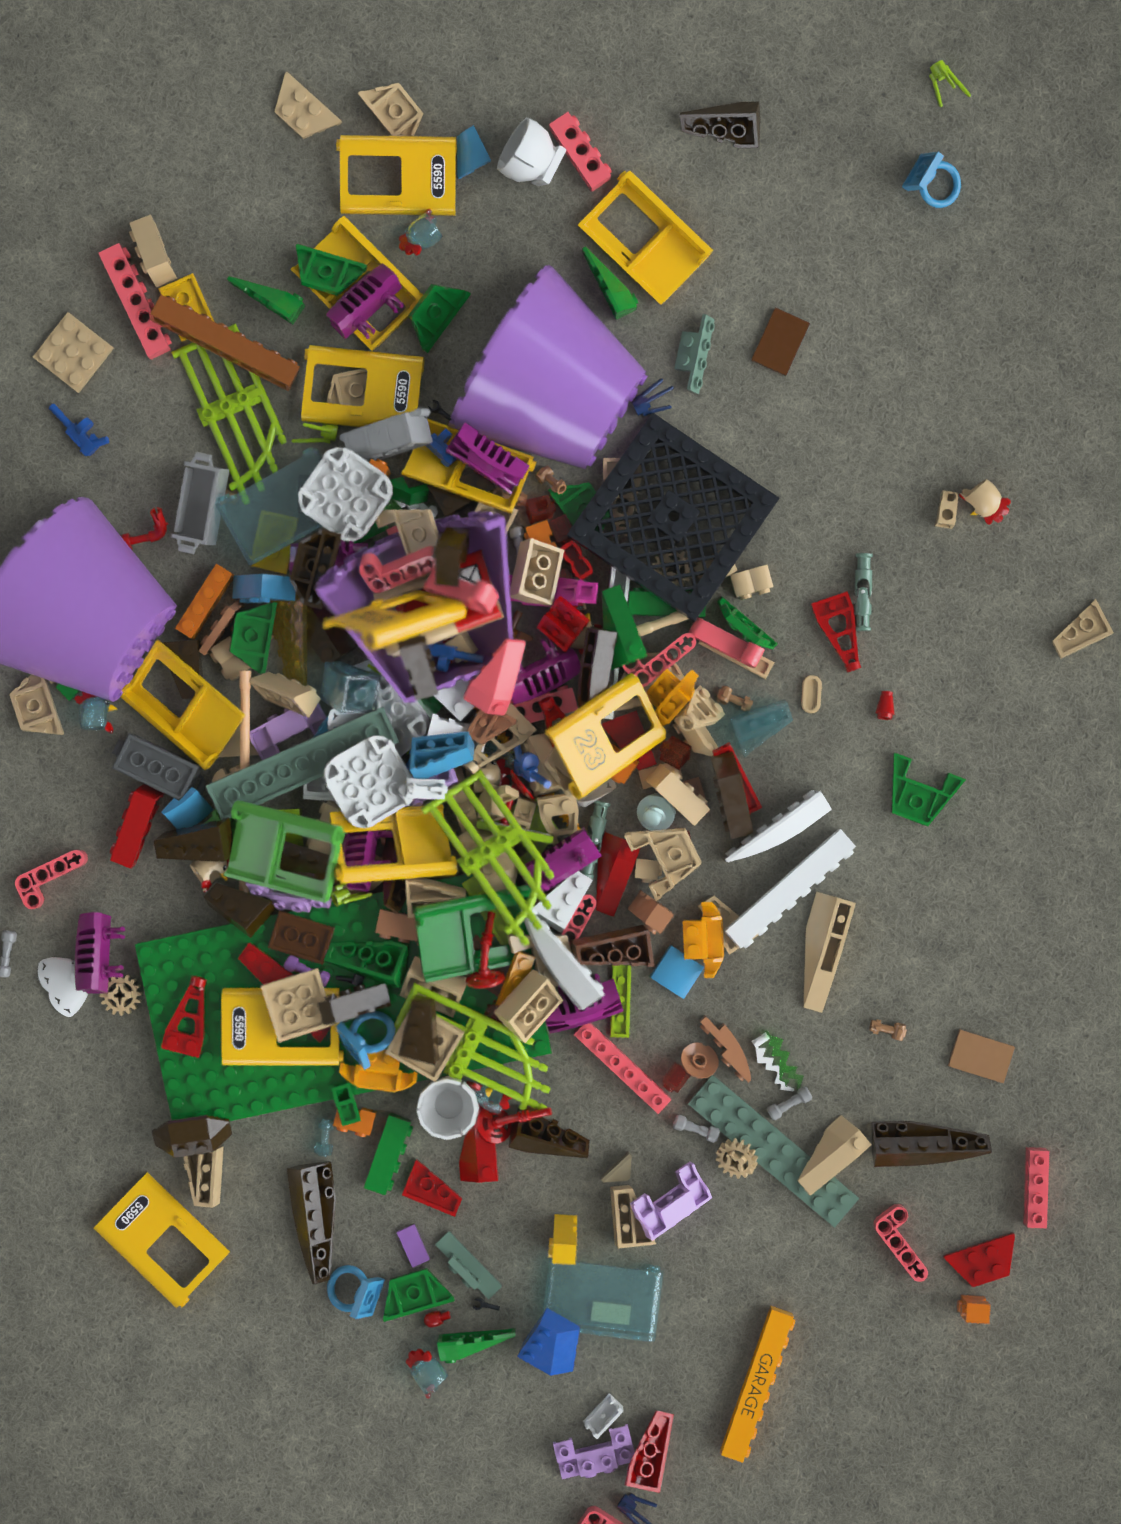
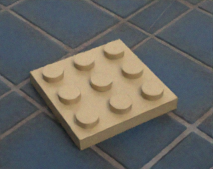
[33,312,114,393]
[261,968,335,1042]
[385,1012,464,1082]

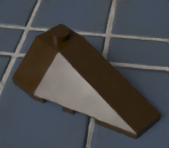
[680,101,761,148]
[288,595,359,667]
[382,838,407,913]
[509,1106,590,1158]

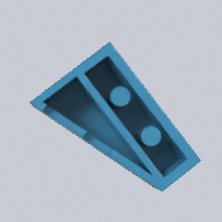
[232,574,295,604]
[410,731,474,779]

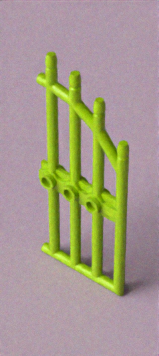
[171,323,287,505]
[421,769,554,946]
[388,983,551,1110]

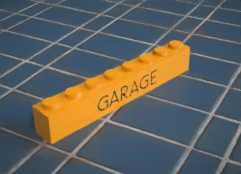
[720,1306,795,1463]

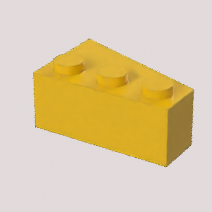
[548,1214,577,1265]

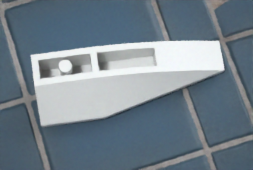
[724,790,832,862]
[520,908,605,1010]

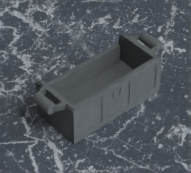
[112,733,208,800]

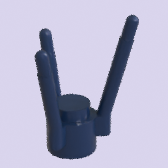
[632,378,674,417]
[617,1493,657,1524]

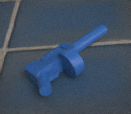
[49,404,109,456]
[425,429,457,467]
[425,643,484,672]
[514,745,551,788]

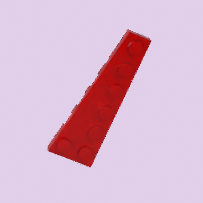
[238,942,331,1042]

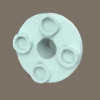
[637,793,676,831]

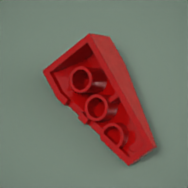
[459,1101,499,1183]

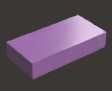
[397,1224,430,1268]

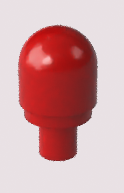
[424,1310,451,1328]

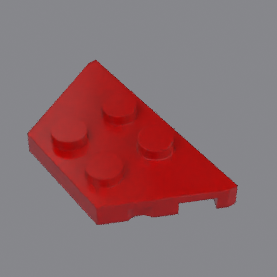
[943,1233,1015,1287]

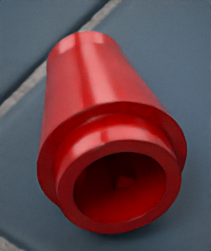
[875,691,895,720]

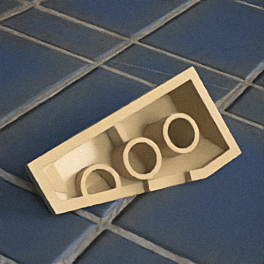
[797,1115,872,1196]

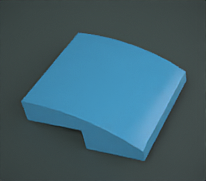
[161,787,213,829]
[649,945,704,999]

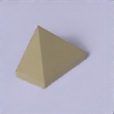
[601,1151,632,1183]

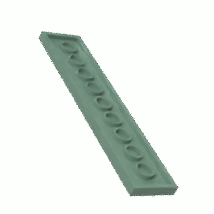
[206,707,399,820]
[688,1075,859,1228]

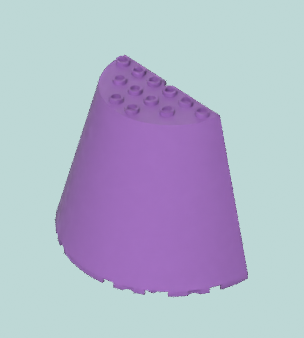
[449,265,648,469]
[0,497,177,702]
[316,511,513,703]

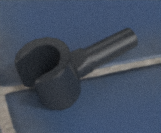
[428,400,452,421]
[336,973,364,986]
[472,1297,500,1311]

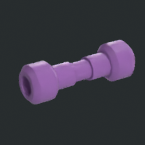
[284,955,331,987]

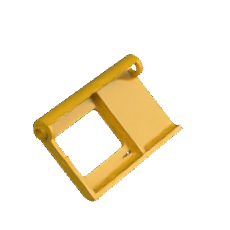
[578,171,713,305]

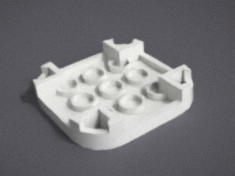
[298,447,392,541]
[340,675,430,757]
[323,736,413,828]

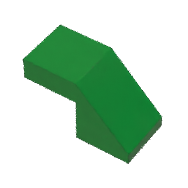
[390,477,429,506]
[331,1083,361,1126]

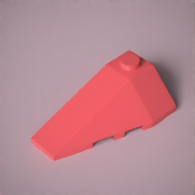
[463,639,525,716]

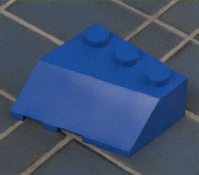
[517,1308,580,1376]

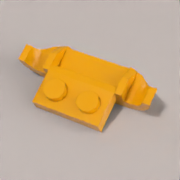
[646,669,699,726]
[683,902,724,978]
[339,1049,417,1093]

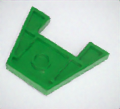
[891,752,966,827]

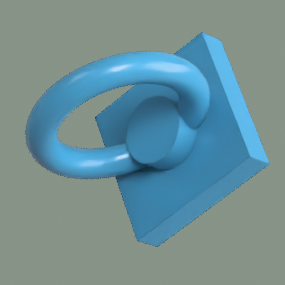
[902,152,961,208]
[336,1011,395,1070]
[327,1265,385,1319]

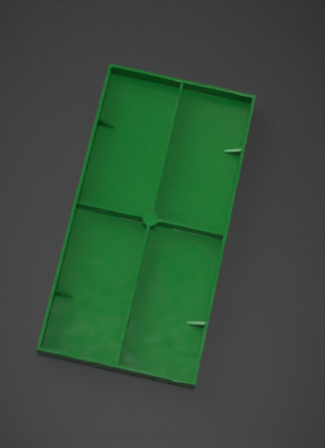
[135,873,552,1121]

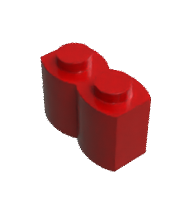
[560,540,593,580]

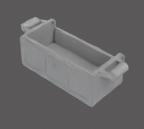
[340,408,433,462]
[171,452,230,554]

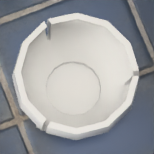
[497,118,567,186]
[416,1077,479,1140]

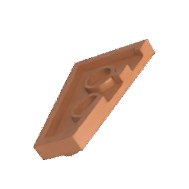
[199,599,246,656]

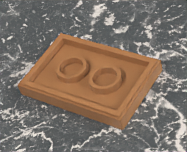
[948,1029,1015,1084]

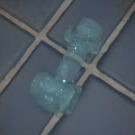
[485,741,516,766]
[314,1119,334,1157]

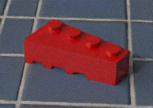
[110,783,164,869]

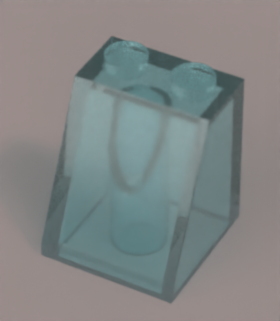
[320,662,381,713]

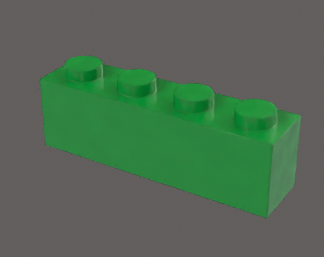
[628,588,706,618]
[364,1113,414,1195]

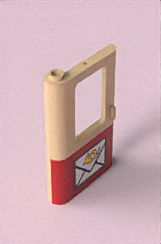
[373,549,504,658]

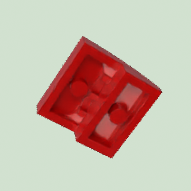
[536,596,590,652]

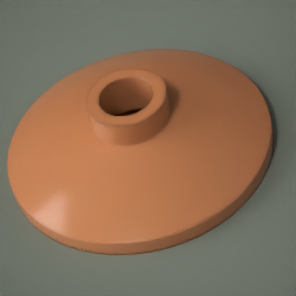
[681,1043,719,1078]

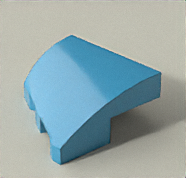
[457,125,491,179]

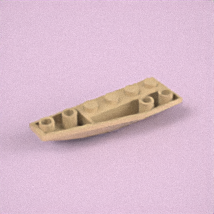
[803,891,856,1013]

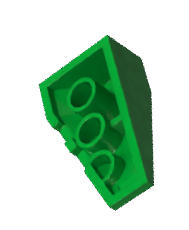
[582,246,638,320]
[227,276,305,325]
[602,585,647,671]
[324,941,409,989]
[437,1328,516,1364]

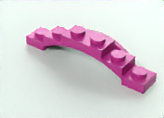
[509,575,598,607]

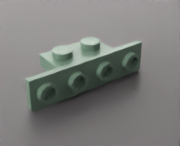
[674,314,715,394]
[435,1231,502,1299]

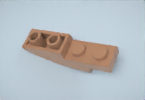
[699,1015,751,1083]

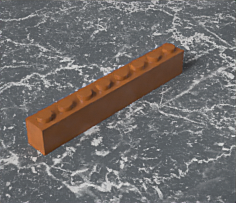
[150,295,300,392]

